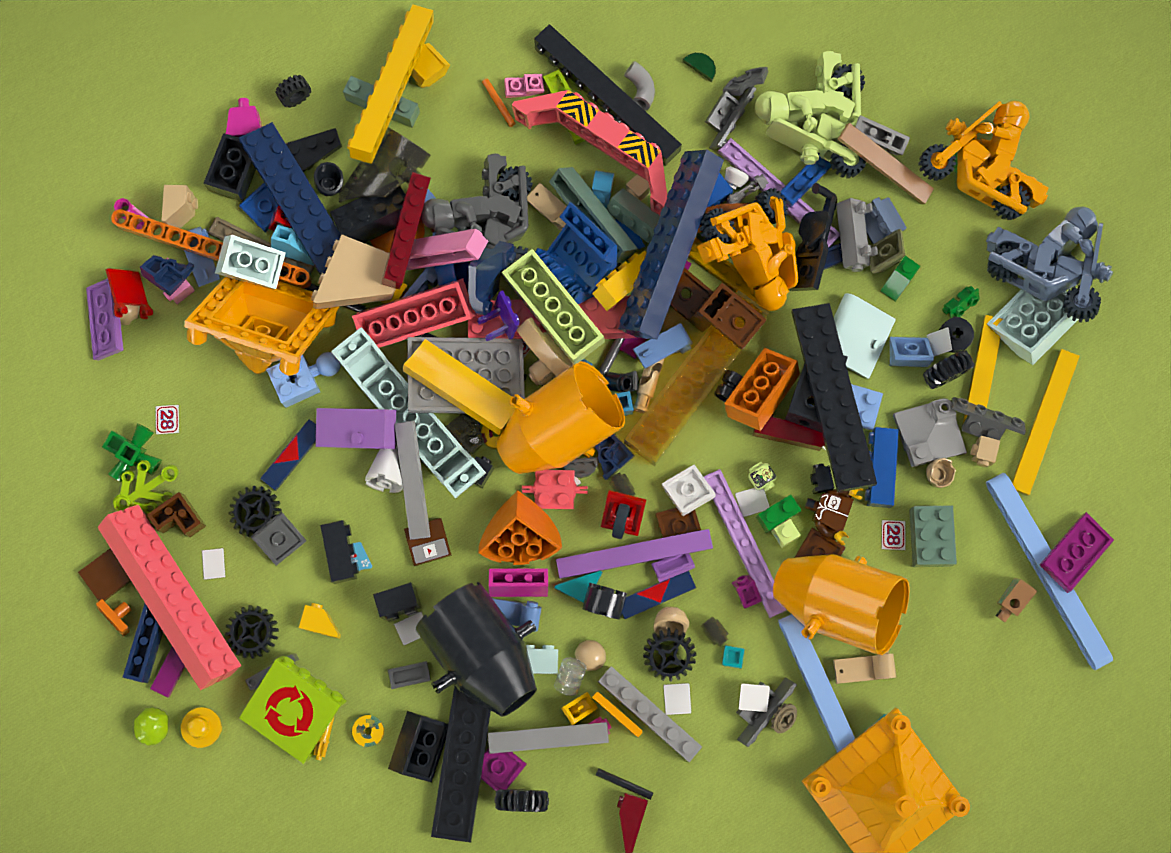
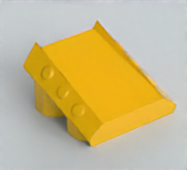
[411,43,450,88]

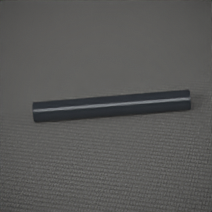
[596,768,654,800]

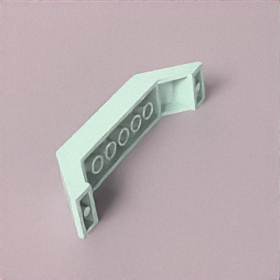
[331,327,486,498]

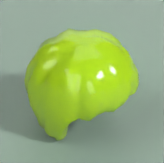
[133,707,169,746]

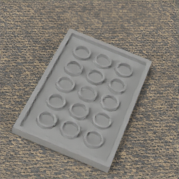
[408,337,525,413]

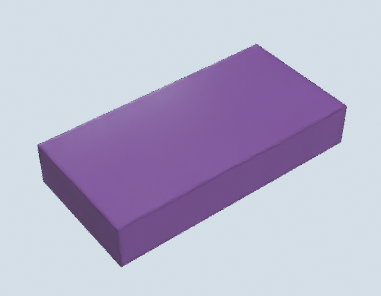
[651,554,695,582]

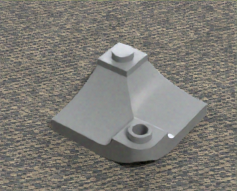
[893,399,967,468]

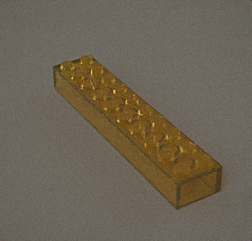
[624,290,769,466]

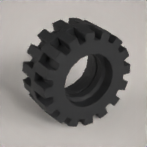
[275,75,312,108]

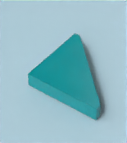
[554,571,603,603]

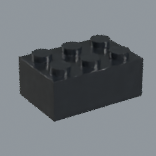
[203,133,256,202]

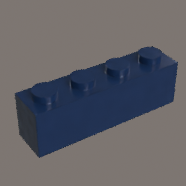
[122,603,163,683]

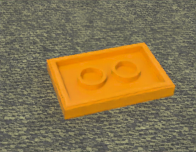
[592,692,643,738]

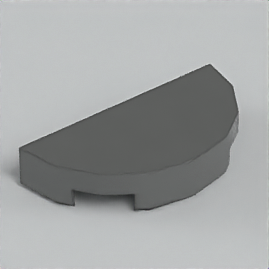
[562,457,599,479]

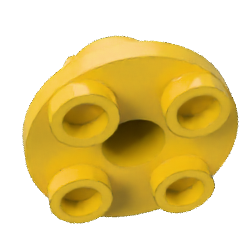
[181,707,222,748]

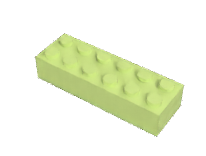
[502,249,605,364]

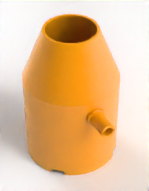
[497,361,625,474]
[773,554,910,655]

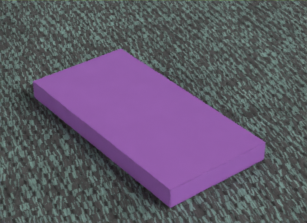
[86,278,123,360]

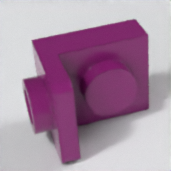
[732,575,762,609]

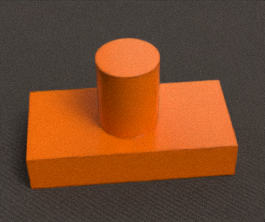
[96,599,131,637]

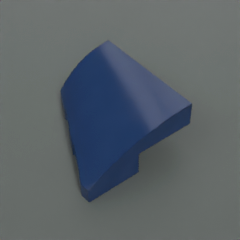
[140,255,194,296]

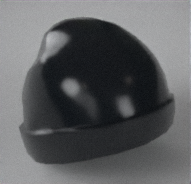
[313,162,344,196]

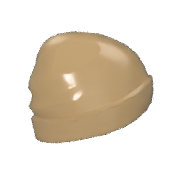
[654,607,689,635]

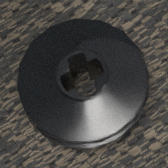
[938,317,974,353]

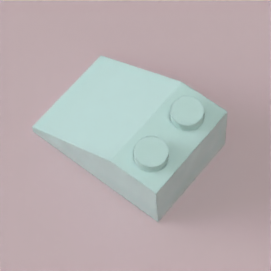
[215,235,285,289]

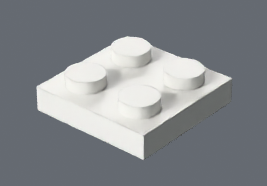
[662,465,716,516]

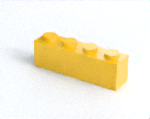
[592,251,646,311]

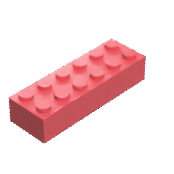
[352,279,476,348]

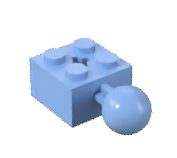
[266,352,341,408]

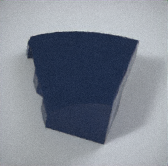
[595,433,635,480]

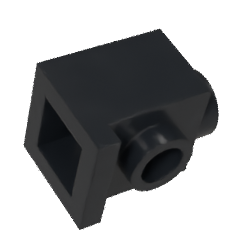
[810,463,834,494]

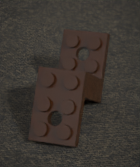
[670,267,767,350]

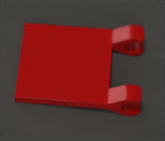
[106,268,153,319]

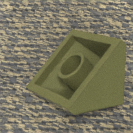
[869,229,905,274]

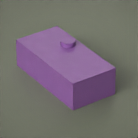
[316,408,396,449]

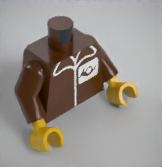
[804,488,864,545]

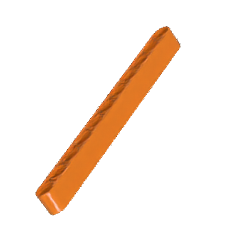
[111,209,312,289]

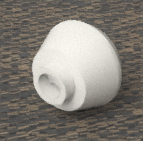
[724,166,749,190]

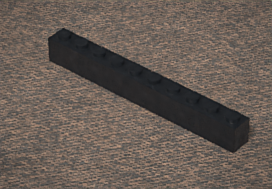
[534,24,682,166]

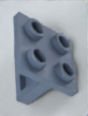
[864,197,906,244]

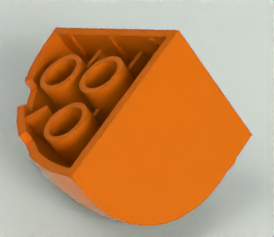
[478,490,562,565]

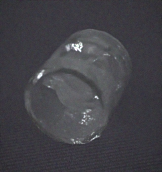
[554,658,587,695]

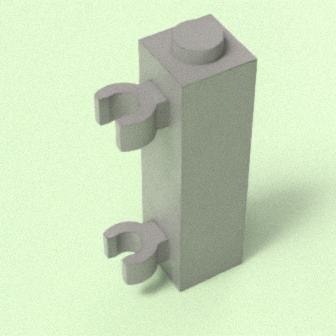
[836,198,878,272]

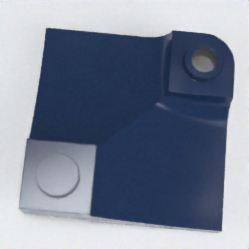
[469,241,516,316]

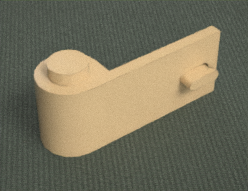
[527,183,567,231]
[833,650,896,684]

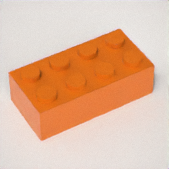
[724,348,800,431]

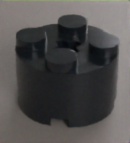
[583,582,627,620]

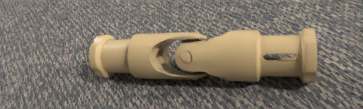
[633,358,665,414]

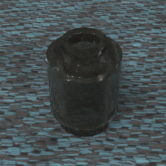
[609,472,636,496]
[701,616,729,646]

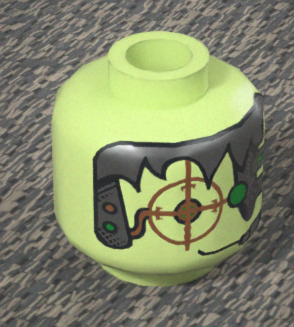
[748,462,777,492]

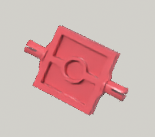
[522,470,588,509]

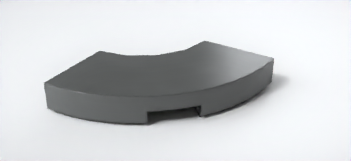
[722,67,768,96]

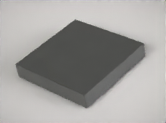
[251,511,307,566]

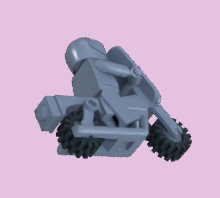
[986,206,1113,323]

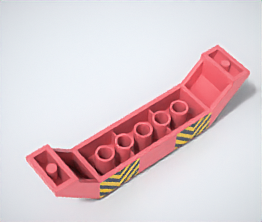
[512,90,667,216]

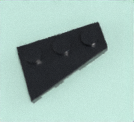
[286,128,342,172]

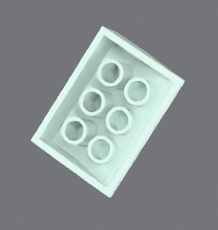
[987,289,1078,365]

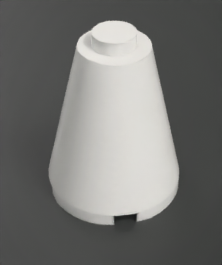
[365,439,403,493]

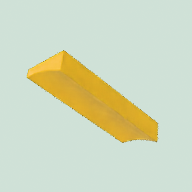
[403,339,516,435]

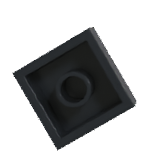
[373,582,422,622]

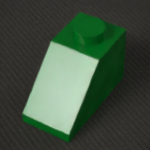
[880,255,921,302]

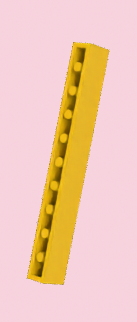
[347,5,434,164]

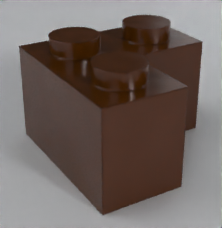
[147,492,206,537]

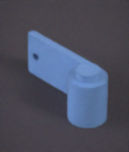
[179,226,220,287]
[633,324,693,369]
[492,598,542,632]

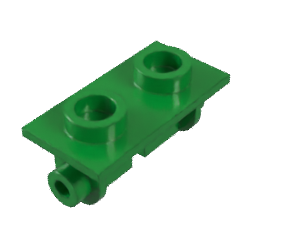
[942,286,980,319]

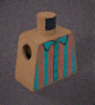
[995,578,1037,622]

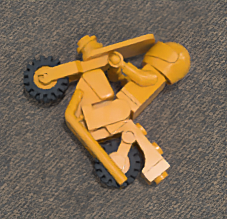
[918,101,1049,220]
[697,188,798,311]

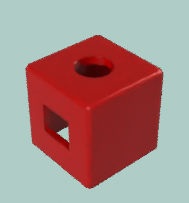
[269,206,291,231]

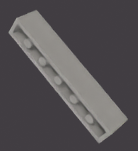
[598,666,702,762]

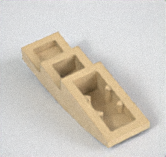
[517,318,574,377]

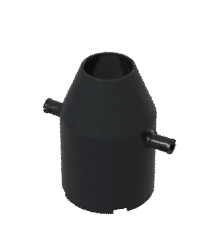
[415,582,537,717]

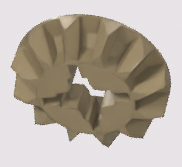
[771,703,797,733]

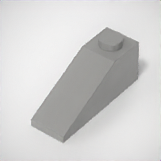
[855,115,910,155]

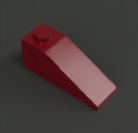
[617,793,648,853]

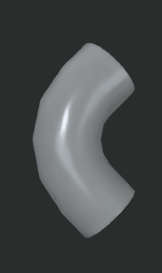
[624,61,655,111]

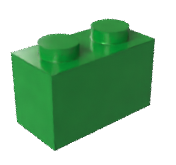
[756,494,802,534]

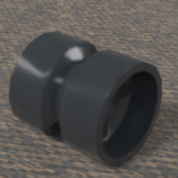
[714,370,743,402]

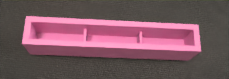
[406,229,488,270]

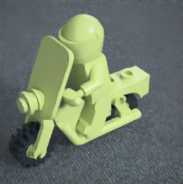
[755,51,866,179]

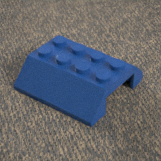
[535,202,617,304]

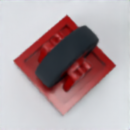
[600,490,647,539]

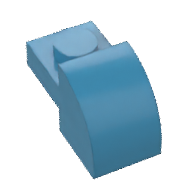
[592,170,614,208]

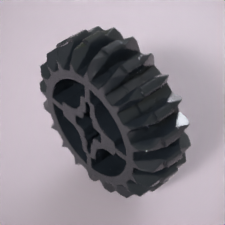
[923,350,975,389]
[228,486,282,538]
[225,605,279,659]
[643,627,697,682]
[494,789,549,812]

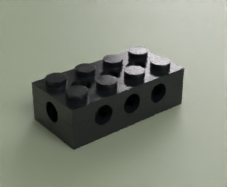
[785,355,848,433]

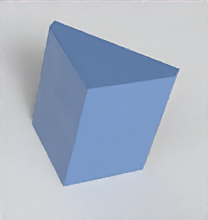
[889,337,934,367]

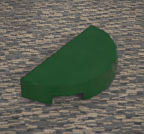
[683,52,716,82]

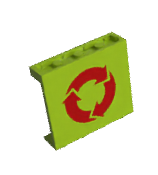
[239,656,347,764]

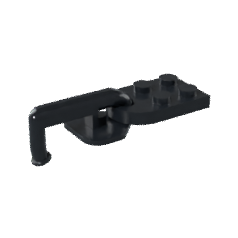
[788,183,838,291]

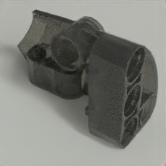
[339,127,431,203]

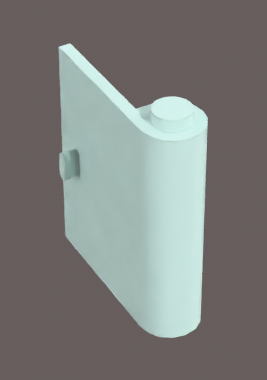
[834,293,896,379]

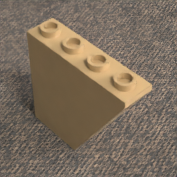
[311,235,396,309]

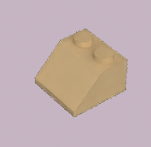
[162,185,198,228]

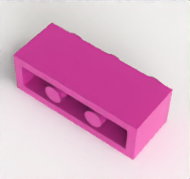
[489,569,548,597]

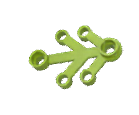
[113,460,179,514]

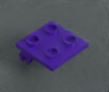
[477,291,520,341]

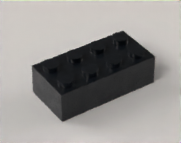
[330,180,405,243]

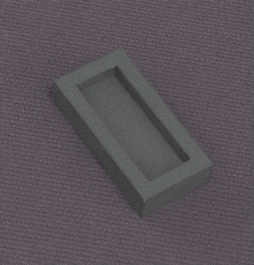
[388,661,431,689]

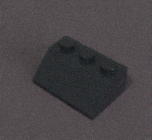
[388,711,448,783]

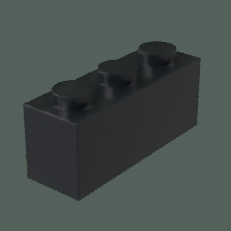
[320,520,359,584]

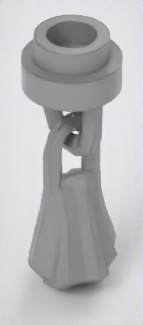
[727,174,768,204]

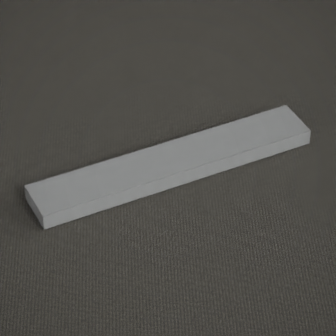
[394,421,431,540]
[488,722,609,753]

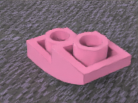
[504,74,544,98]

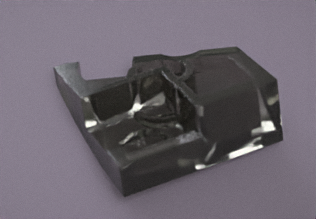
[445,413,484,455]

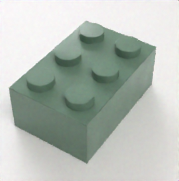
[909,506,957,567]

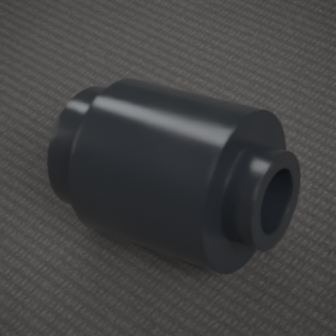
[605,372,632,393]

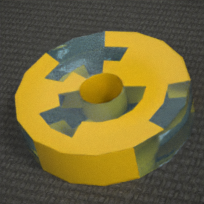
[352,715,385,747]

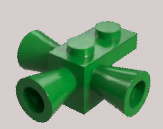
[102,423,162,482]

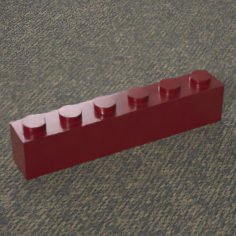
[381,172,431,290]

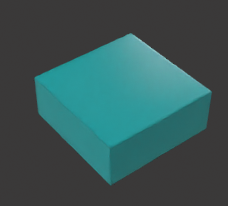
[722,645,745,669]

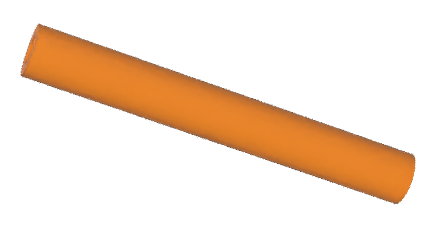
[482,78,516,127]

